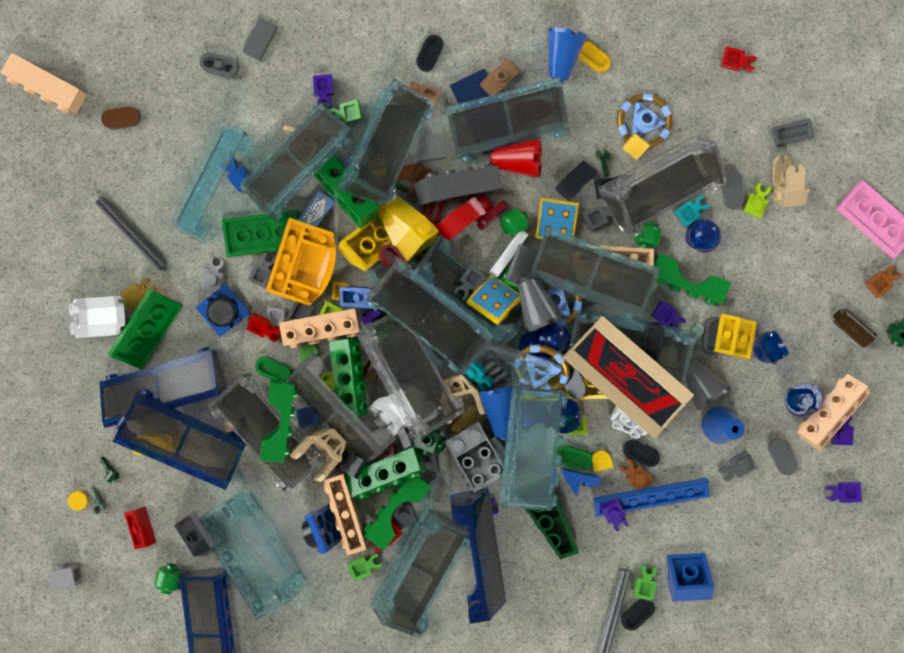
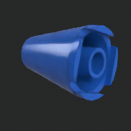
[548,27,587,84]
[479,386,517,440]
[702,406,744,444]

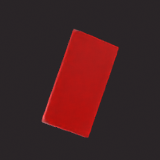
[124,506,157,549]

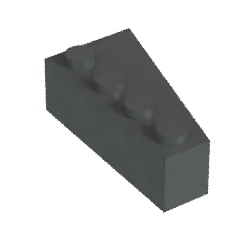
[414,163,502,207]

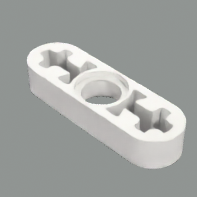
[489,231,529,278]

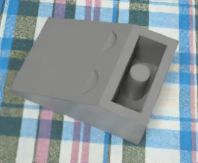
[445,421,508,493]

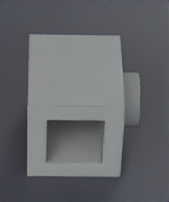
[48,562,82,592]

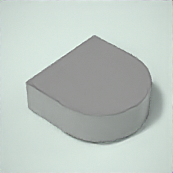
[266,306,287,327]

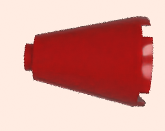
[490,139,542,178]

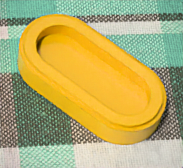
[578,41,611,73]

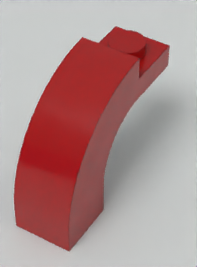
[435,194,493,248]

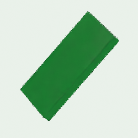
[222,210,299,258]
[108,288,183,370]

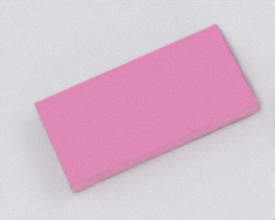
[836,180,904,259]

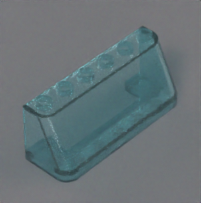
[171,126,255,243]
[500,386,568,511]
[199,490,306,619]

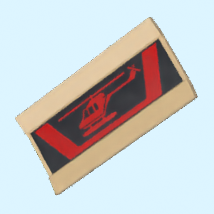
[563,316,694,439]

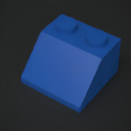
[667,553,715,602]

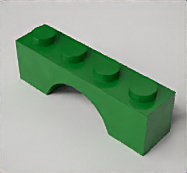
[647,254,731,307]
[260,379,298,463]
[364,478,431,551]

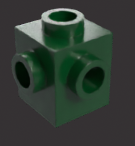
[886,318,904,348]
[412,427,446,457]

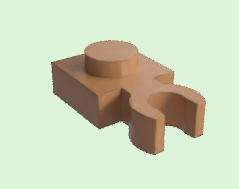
[406,82,442,106]

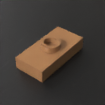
[480,58,520,98]

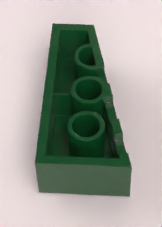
[513,475,579,560]

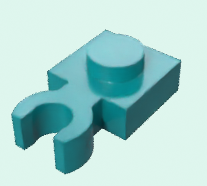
[673,195,710,228]
[459,357,494,391]

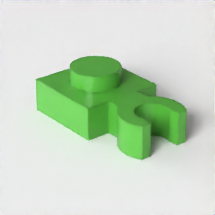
[328,99,363,124]
[347,552,383,582]
[632,564,657,601]

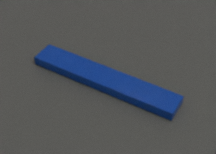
[593,478,709,517]

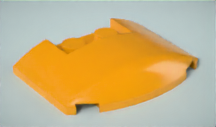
[266,218,337,306]

